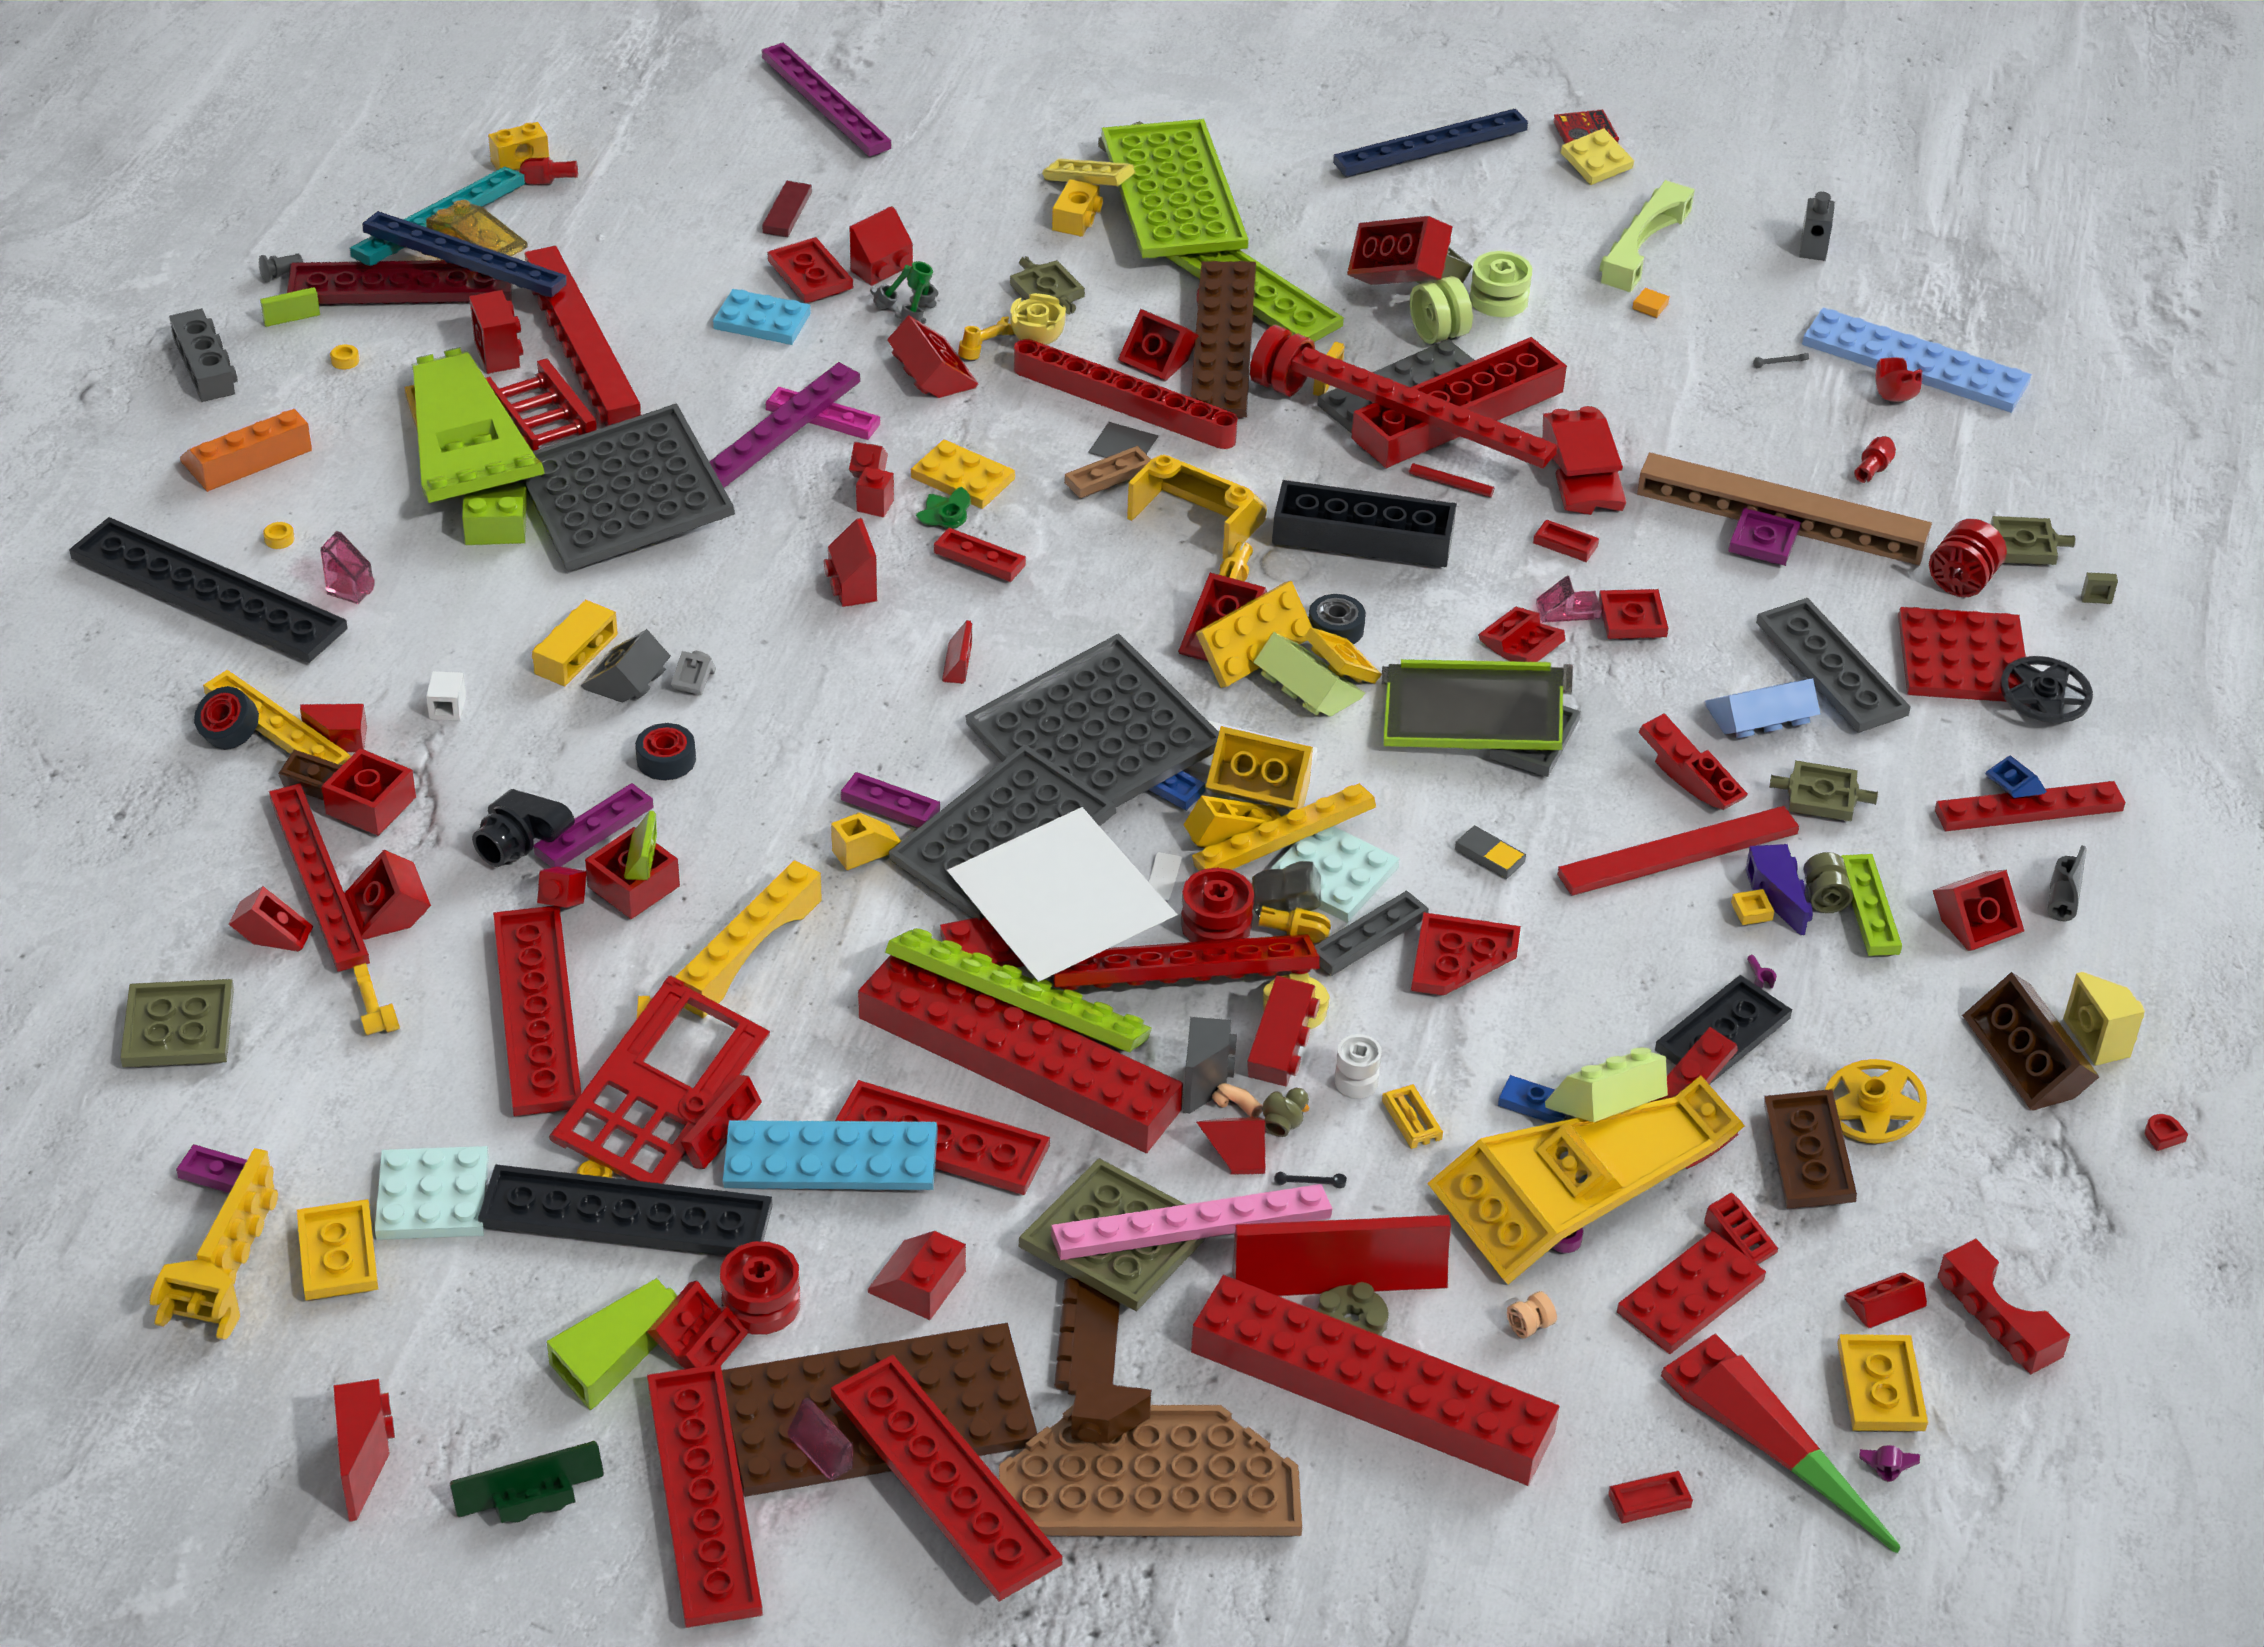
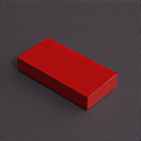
[1533,520,1599,562]
[1608,1470,1693,1524]

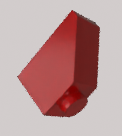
[300,704,367,752]
[228,886,313,952]

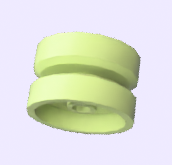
[1470,251,1533,318]
[1410,276,1473,345]

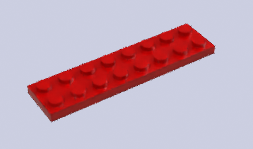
[493,906,581,1116]
[1052,934,1320,990]
[831,1354,1063,1602]
[647,1364,763,1628]

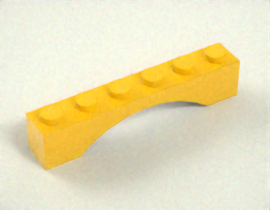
[675,860,822,1018]

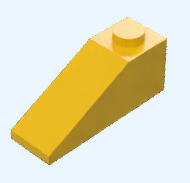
[1183,796,1282,848]

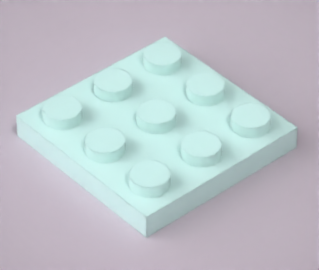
[1266,826,1400,923]
[375,1146,489,1240]

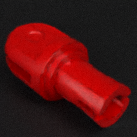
[519,157,578,185]
[1854,436,1896,483]

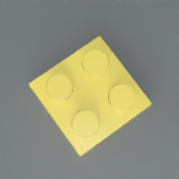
[1561,128,1634,185]

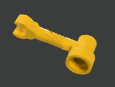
[958,316,1015,360]
[353,963,400,1036]

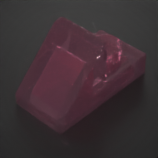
[1536,576,1601,623]

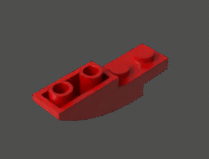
[1638,713,1748,810]

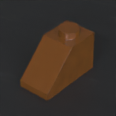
[1071,1380,1152,1443]

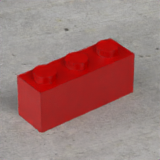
[1247,975,1320,1087]

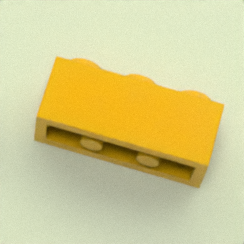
[532,599,618,687]

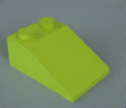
[462,483,527,545]

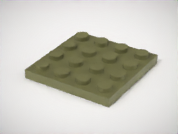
[1018,1158,1206,1312]

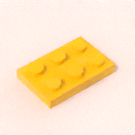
[911,439,1015,509]
[297,1199,379,1301]
[1837,1334,1928,1431]

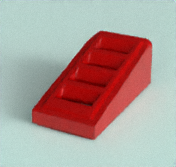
[1704,1193,1778,1265]

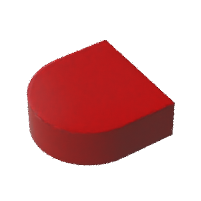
[2145,1114,2188,1151]

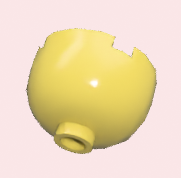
[1010,293,1066,345]

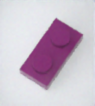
[176,1144,247,1193]

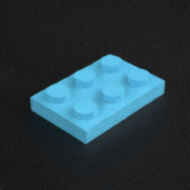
[713,289,811,345]

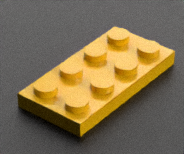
[1196,581,1312,688]

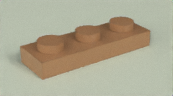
[1065,446,1151,498]

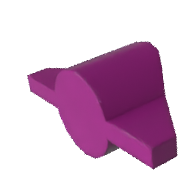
[1859,1445,1920,1482]

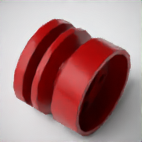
[1928,519,2007,597]

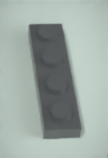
[1314,890,1429,976]

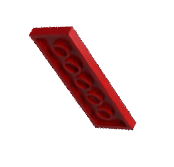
[835,1080,1050,1195]

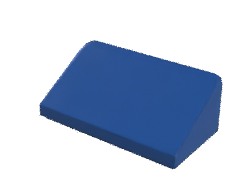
[1985,755,2047,798]

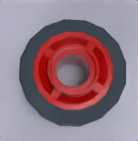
[194,686,259,750]
[635,723,696,781]

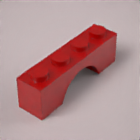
[1937,1238,2070,1375]

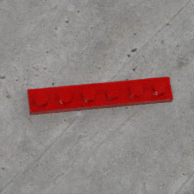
[1935,781,2126,832]

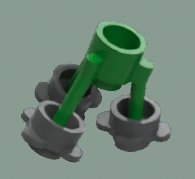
[870,261,939,324]

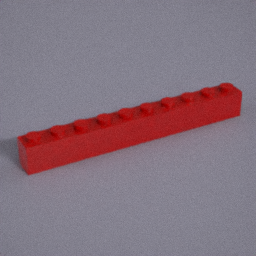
[524,245,641,427]

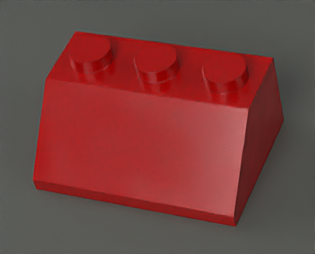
[887,315,979,398]

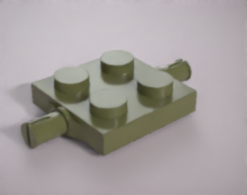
[1010,256,1085,315]
[1990,516,2075,565]
[1769,760,1878,821]

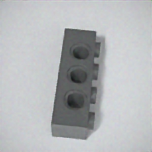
[169,308,238,402]

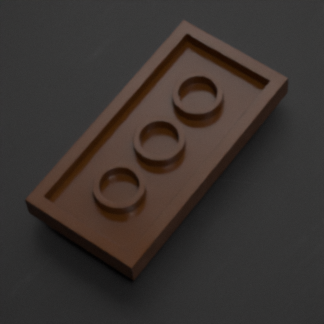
[1764,1089,1857,1209]

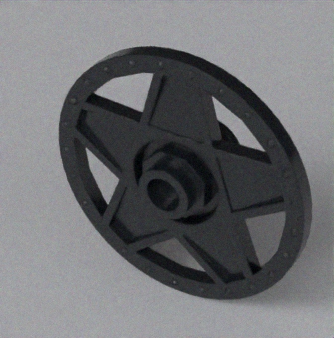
[2000,656,2093,723]

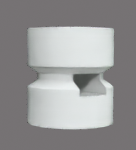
[1335,1034,1382,1099]

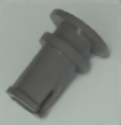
[259,253,303,282]

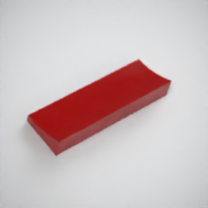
[1232,1215,1451,1296]

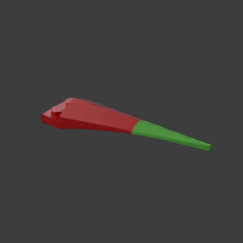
[1661,1333,1900,1553]

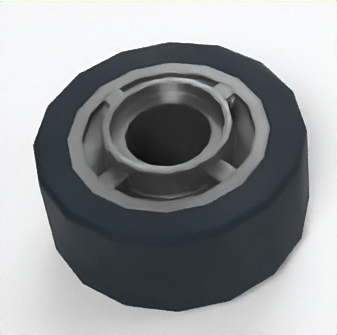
[1309,594,1366,644]

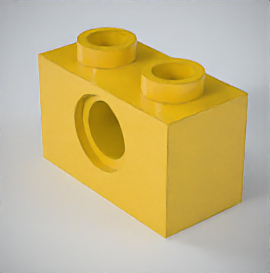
[488,122,549,171]
[1052,179,1103,237]

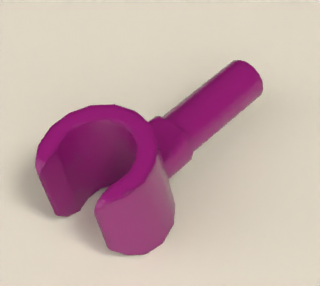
[1747,955,1777,989]

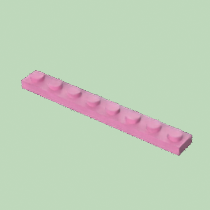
[1051,1184,1332,1260]

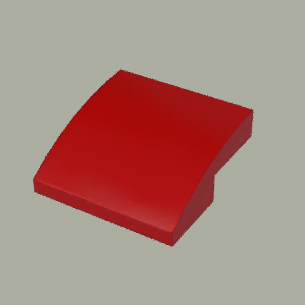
[1555,468,1627,515]
[1478,606,1566,662]
[647,1281,749,1369]

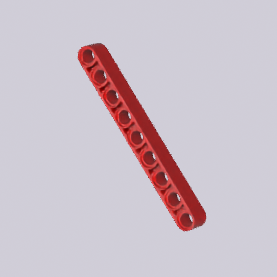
[1014,339,1238,449]

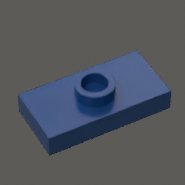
[1498,1075,1568,1123]

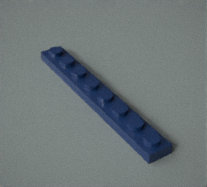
[1333,108,1528,177]
[362,211,567,297]

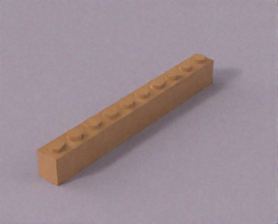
[1637,452,1932,566]

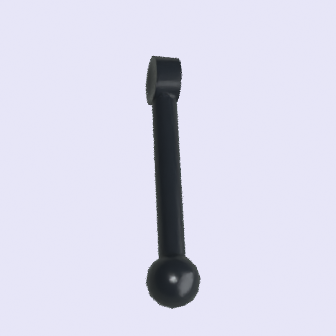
[1274,1172,1347,1189]

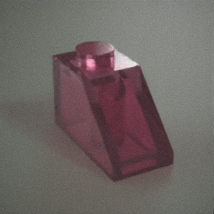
[320,531,375,604]

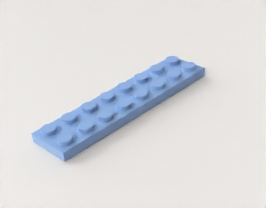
[1802,308,2032,413]

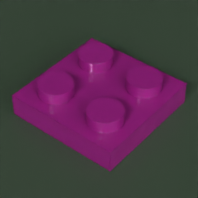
[1729,508,1801,566]

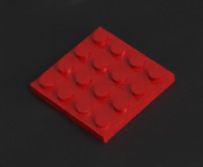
[1898,607,2026,702]

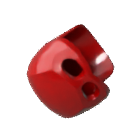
[1875,357,1922,402]

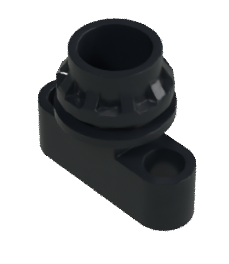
[472,789,575,867]

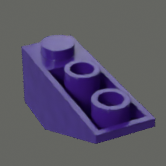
[1745,844,1813,935]

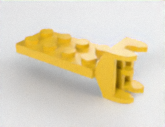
[150,1148,278,1340]

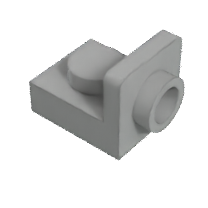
[671,651,716,695]

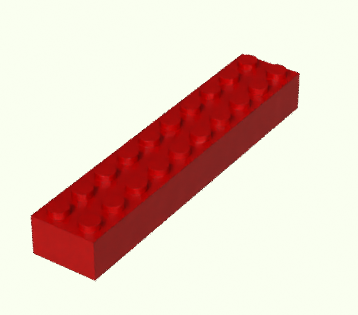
[858,955,1183,1154]
[1191,1275,1560,1486]

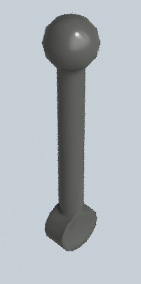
[1753,353,1809,368]

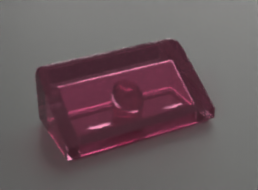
[788,1398,853,1480]

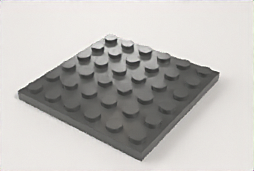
[522,403,735,572]
[965,633,1219,807]

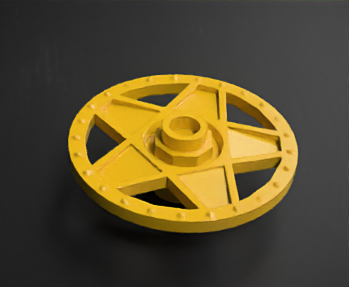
[1825,1059,1927,1144]

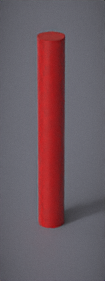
[1409,463,1495,498]

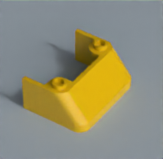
[1127,455,1267,559]

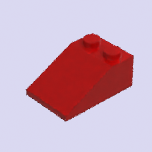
[1542,406,1623,476]
[1178,572,1267,662]
[333,1379,395,1522]

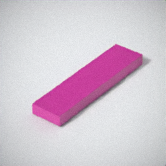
[765,386,880,440]

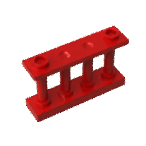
[485,358,597,452]

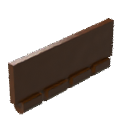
[1054,1278,1120,1395]

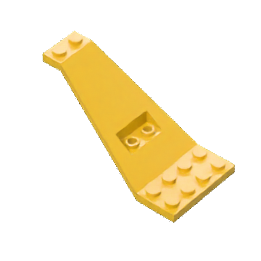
[1427,1075,1745,1284]

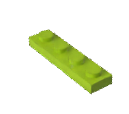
[1841,854,1902,956]

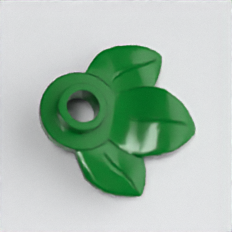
[916,487,971,529]

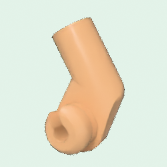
[1212,1083,1262,1117]

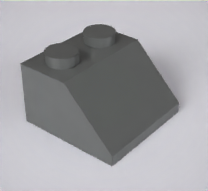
[581,629,671,703]
[1183,1017,1237,1114]

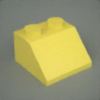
[2063,972,2145,1066]

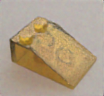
[426,200,528,257]

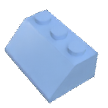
[1705,678,1820,738]

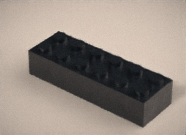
[1272,480,1457,567]

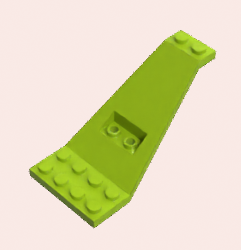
[411,347,545,503]

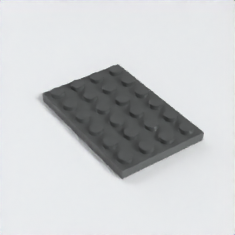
[889,744,1116,921]

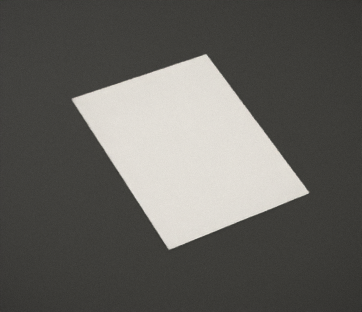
[947,807,1177,982]

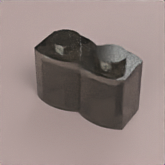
[1252,861,1321,919]

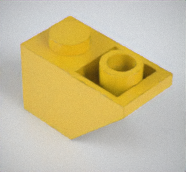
[831,812,902,870]

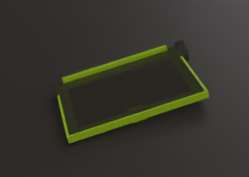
[1382,659,1573,750]

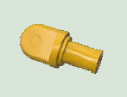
[1219,542,1253,581]
[1258,906,1331,943]

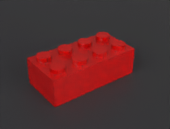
[1347,216,1453,285]

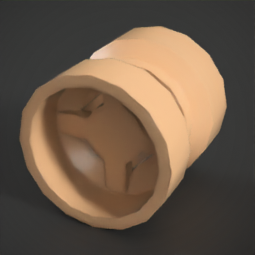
[1507,1291,1557,1339]

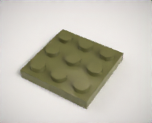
[120,979,234,1067]

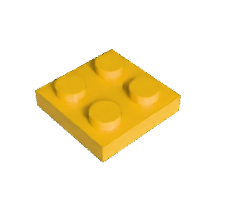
[1304,627,1382,684]

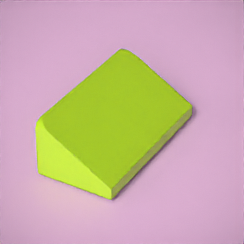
[624,811,658,880]

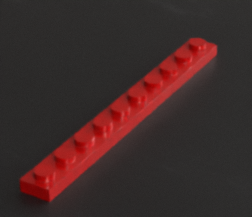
[1291,347,1557,469]

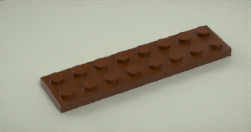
[1191,261,1256,417]

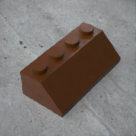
[1962,972,2100,1111]

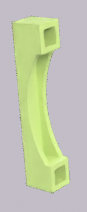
[1599,180,1695,293]

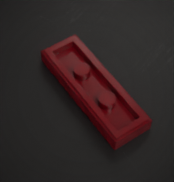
[762,180,812,237]

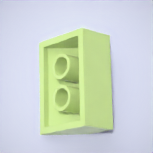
[1254,632,1365,716]
[1545,1047,1668,1122]

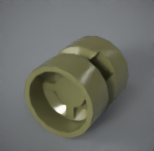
[1803,852,1853,913]

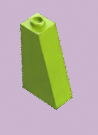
[547,1278,677,1410]

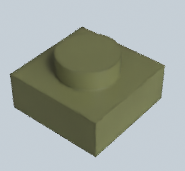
[2081,572,2118,604]

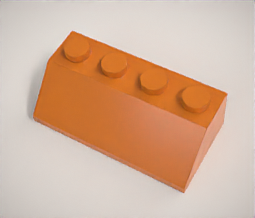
[180,408,312,492]

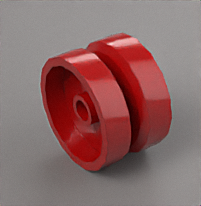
[1250,325,1315,397]
[1181,867,1254,942]
[720,1241,800,1335]

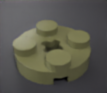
[1317,1282,1389,1336]

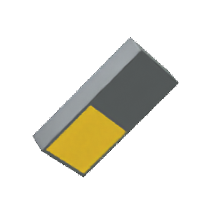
[1455,825,1526,879]

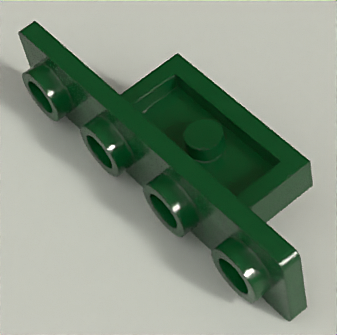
[450,1441,604,1523]

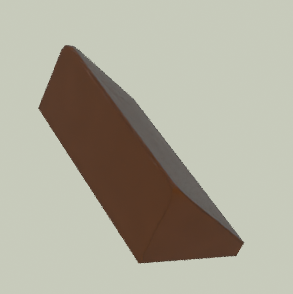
[278,749,342,800]

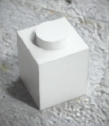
[426,671,466,721]

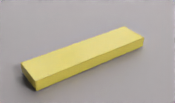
[1042,158,1135,186]

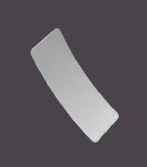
[1149,852,1182,900]

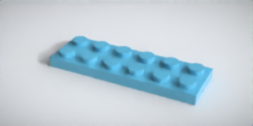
[723,1120,938,1190]

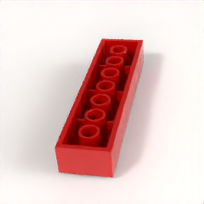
[1351,337,1567,468]

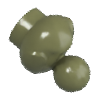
[1262,1088,1309,1137]

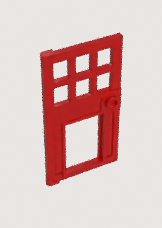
[549,976,770,1184]

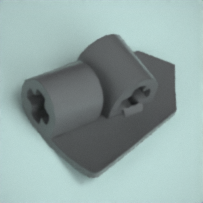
[2047,845,2087,921]

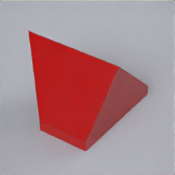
[1196,1117,1266,1175]

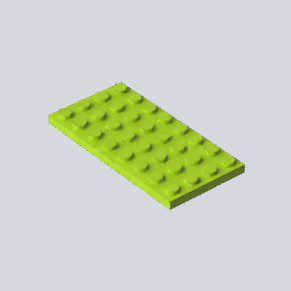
[1101,119,1249,258]

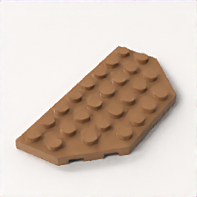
[999,1405,1302,1536]

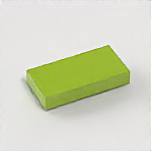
[260,287,320,327]

